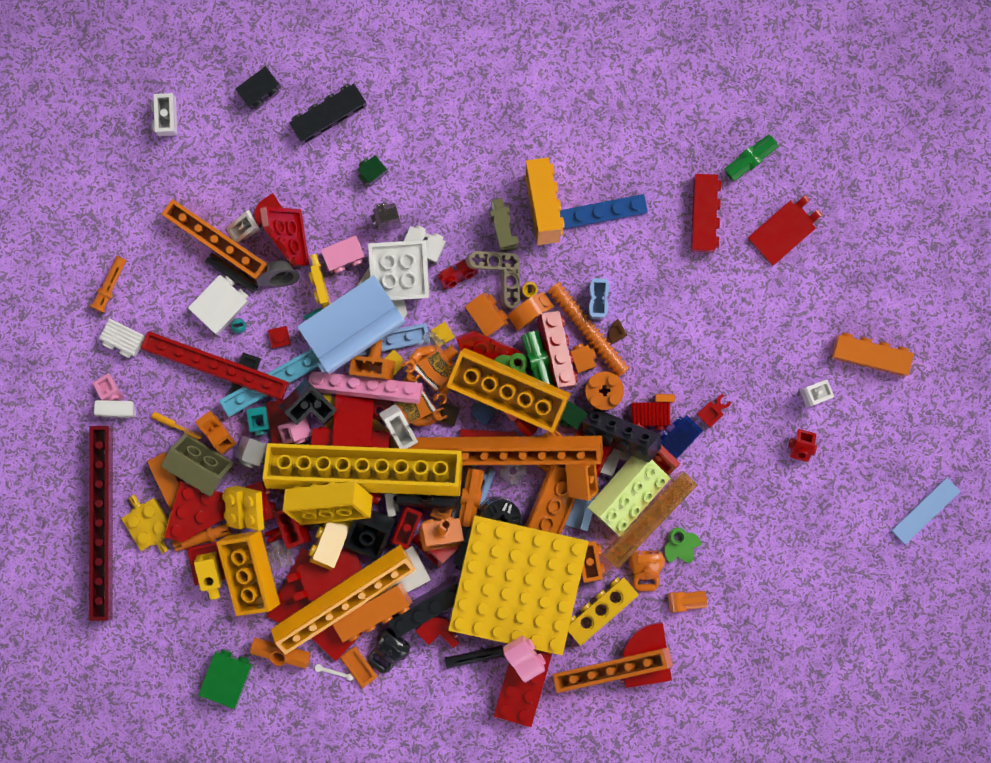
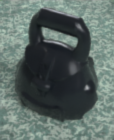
[368,628,411,673]

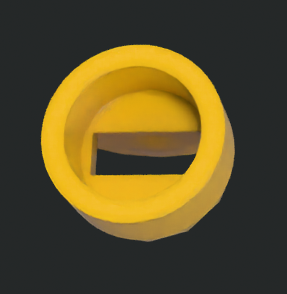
[522,281,538,297]

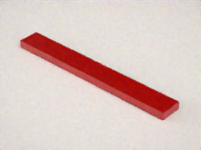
[141,331,289,401]

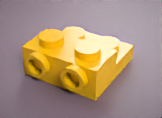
[222,485,264,531]

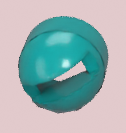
[231,318,247,334]

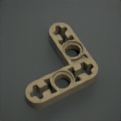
[465,251,520,309]

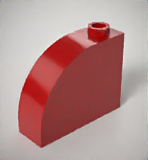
[620,622,672,688]

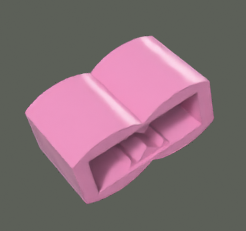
[503,636,546,682]

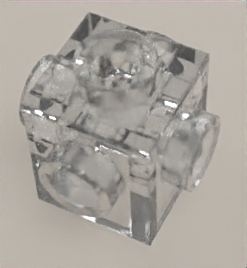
[499,465,527,485]
[266,541,295,571]

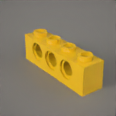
[568,577,639,646]

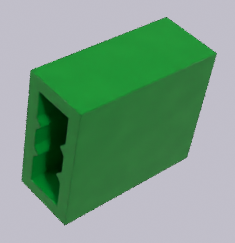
[198,649,253,709]

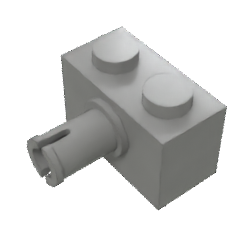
[234,435,267,468]

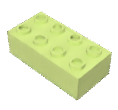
[587,456,671,536]

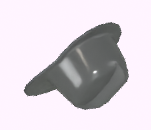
[257,260,300,287]

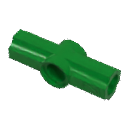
[724,134,779,182]
[521,331,554,386]

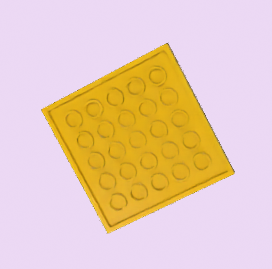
[448,515,589,655]

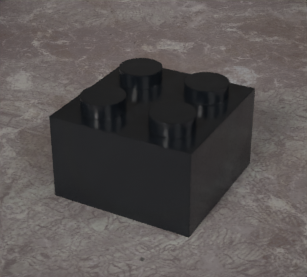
[343,510,396,560]

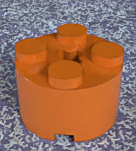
[584,371,624,411]

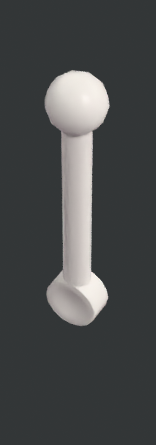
[315,664,354,681]

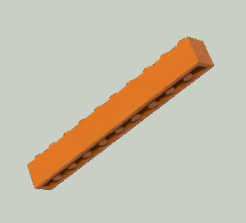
[407,436,603,465]

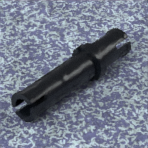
[205,253,259,294]
[445,645,504,669]

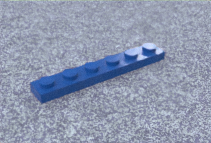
[560,194,648,230]

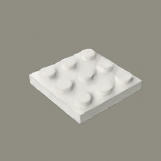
[368,240,430,300]

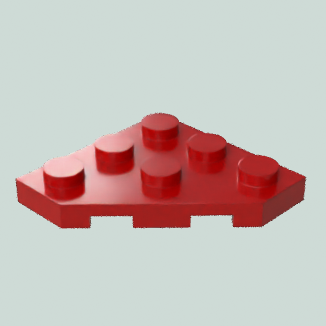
[260,207,310,267]
[456,330,529,371]
[163,481,226,542]

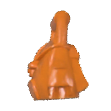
[628,550,665,592]

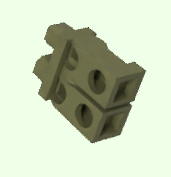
[490,198,519,253]

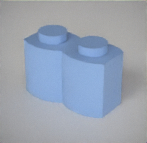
[588,278,609,320]

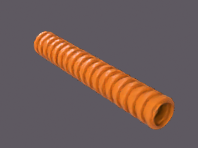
[547,282,630,377]

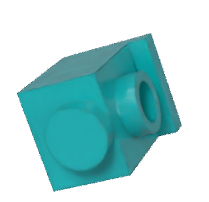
[246,406,270,436]

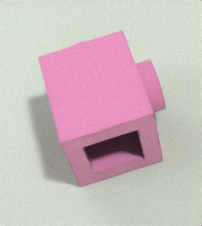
[278,417,312,444]

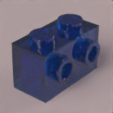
[661,415,703,459]

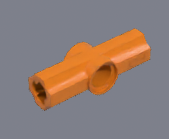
[459,468,484,528]
[250,637,311,669]

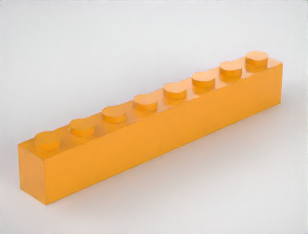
[271,545,416,655]

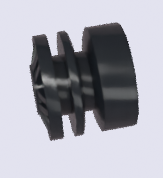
[477,496,522,525]

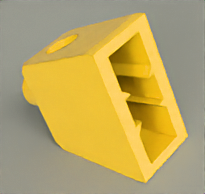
[194,551,222,600]

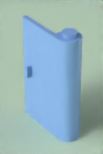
[297,275,406,374]

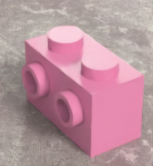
[321,235,366,274]

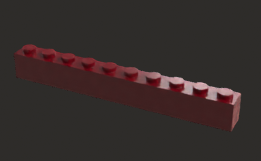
[89,426,113,621]

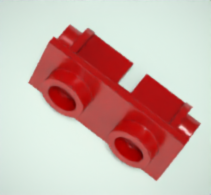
[437,259,478,290]

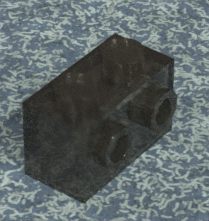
[371,202,402,233]

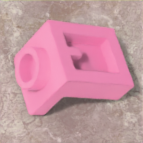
[93,373,125,401]

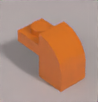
[507,291,554,331]
[195,410,237,455]

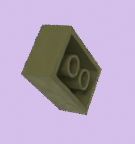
[161,433,234,496]

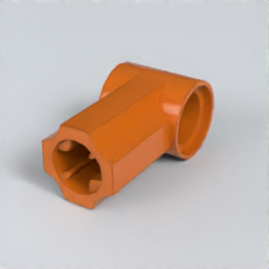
[668,591,707,612]

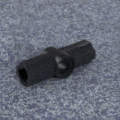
[397,494,457,511]

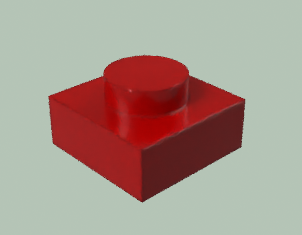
[268,326,291,349]

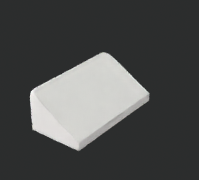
[94,400,136,418]

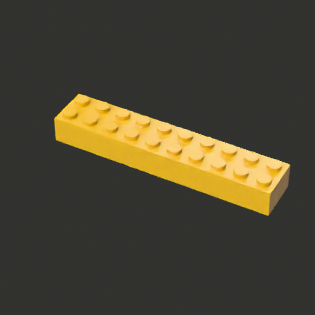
[263,443,463,496]

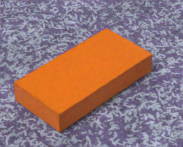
[340,645,378,689]

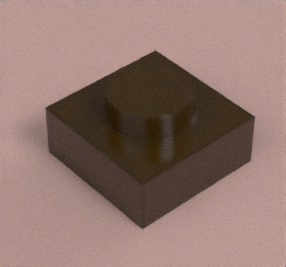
[439,403,460,426]

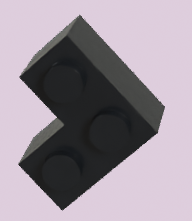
[278,379,337,425]

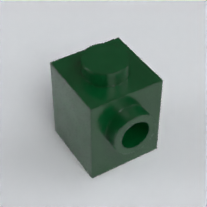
[357,155,388,187]
[559,401,588,430]

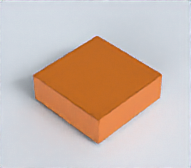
[654,394,675,403]

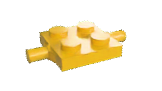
[308,254,331,308]
[121,494,168,554]

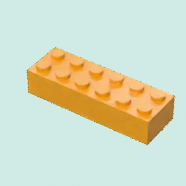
[446,348,571,433]

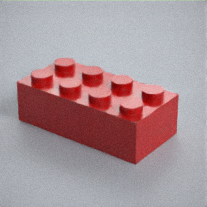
[494,649,552,727]

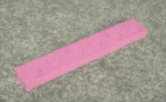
[308,371,423,404]

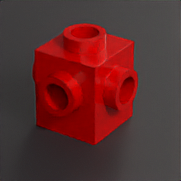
[788,429,817,462]

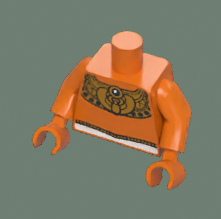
[401,344,459,405]
[394,372,447,427]

